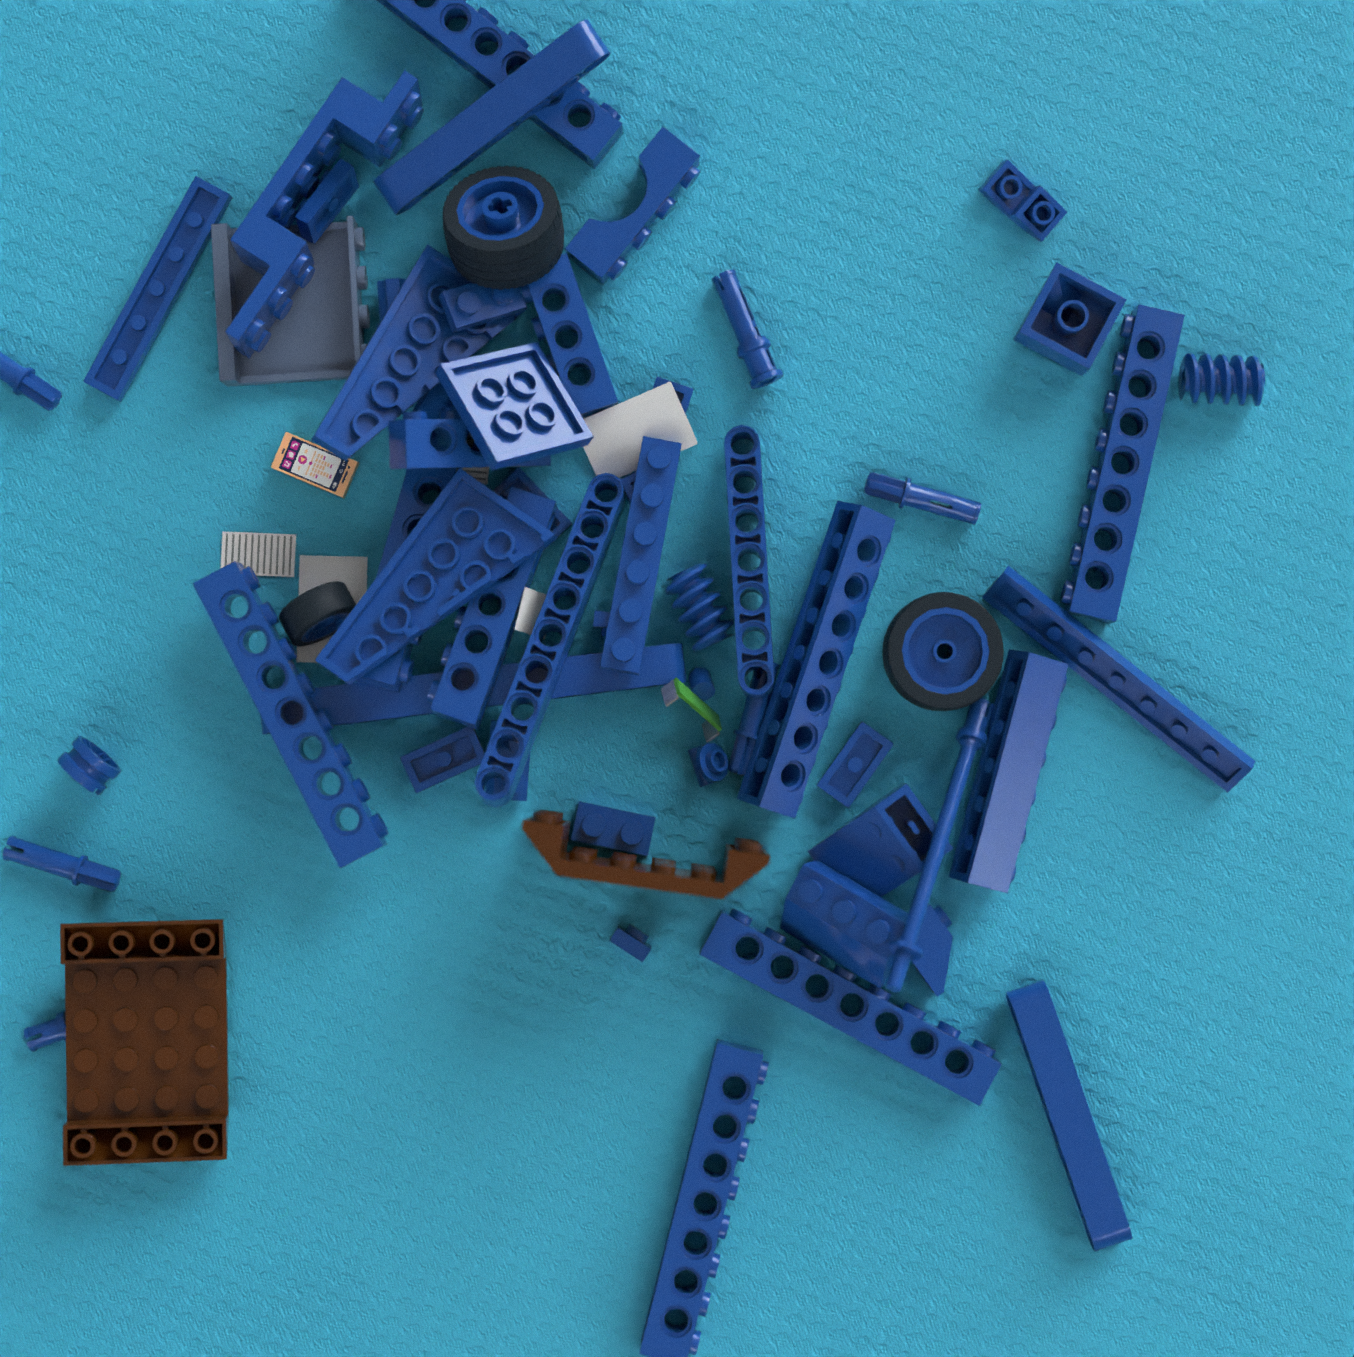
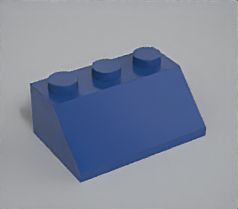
[780,860,908,988]

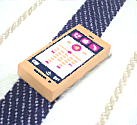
[271,432,359,499]

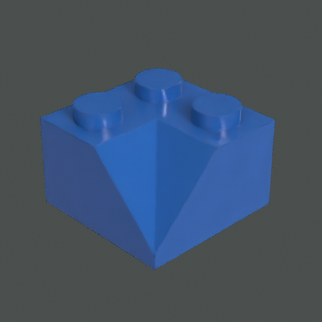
[1013,263,1127,376]

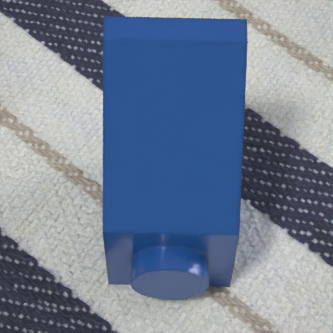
[911,903,953,997]

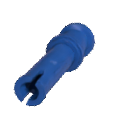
[712,269,784,389]

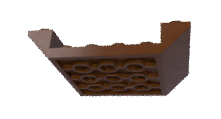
[522,810,770,899]
[60,919,229,1166]

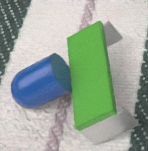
[661,667,722,743]

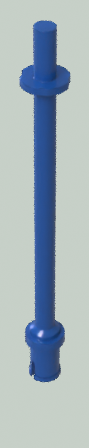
[885,698,994,992]

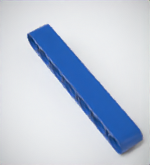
[373,19,611,215]
[724,425,775,699]
[1006,980,1132,1252]

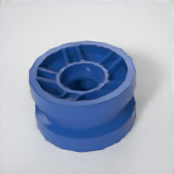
[57,736,121,795]

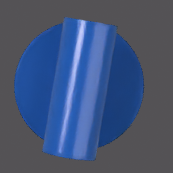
[688,743,729,787]

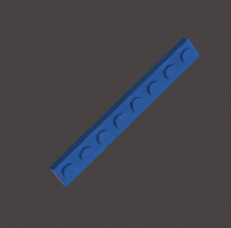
[982,566,1255,792]

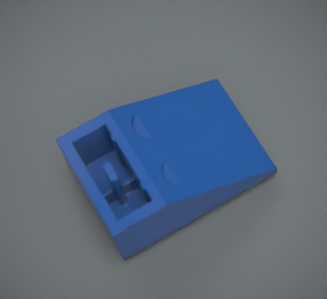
[807,783,953,897]

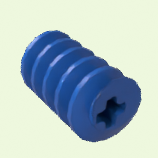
[1178,353,1265,406]
[665,563,735,652]

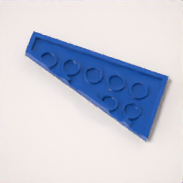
[311,244,527,461]
[315,468,557,686]

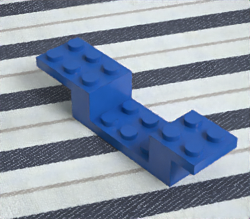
[225,70,424,359]

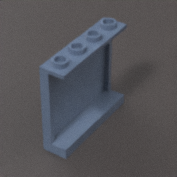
[211,216,370,387]

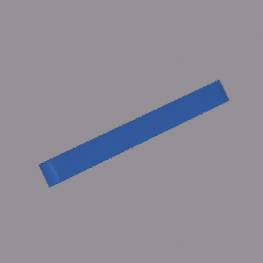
[475,473,625,808]

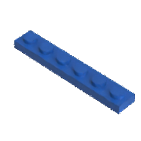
[83,176,232,402]
[600,436,682,676]

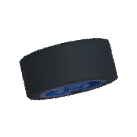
[278,581,356,647]

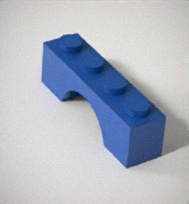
[565,127,701,285]

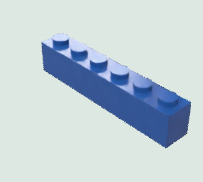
[949,649,1069,893]

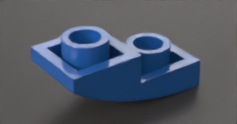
[978,160,1067,242]

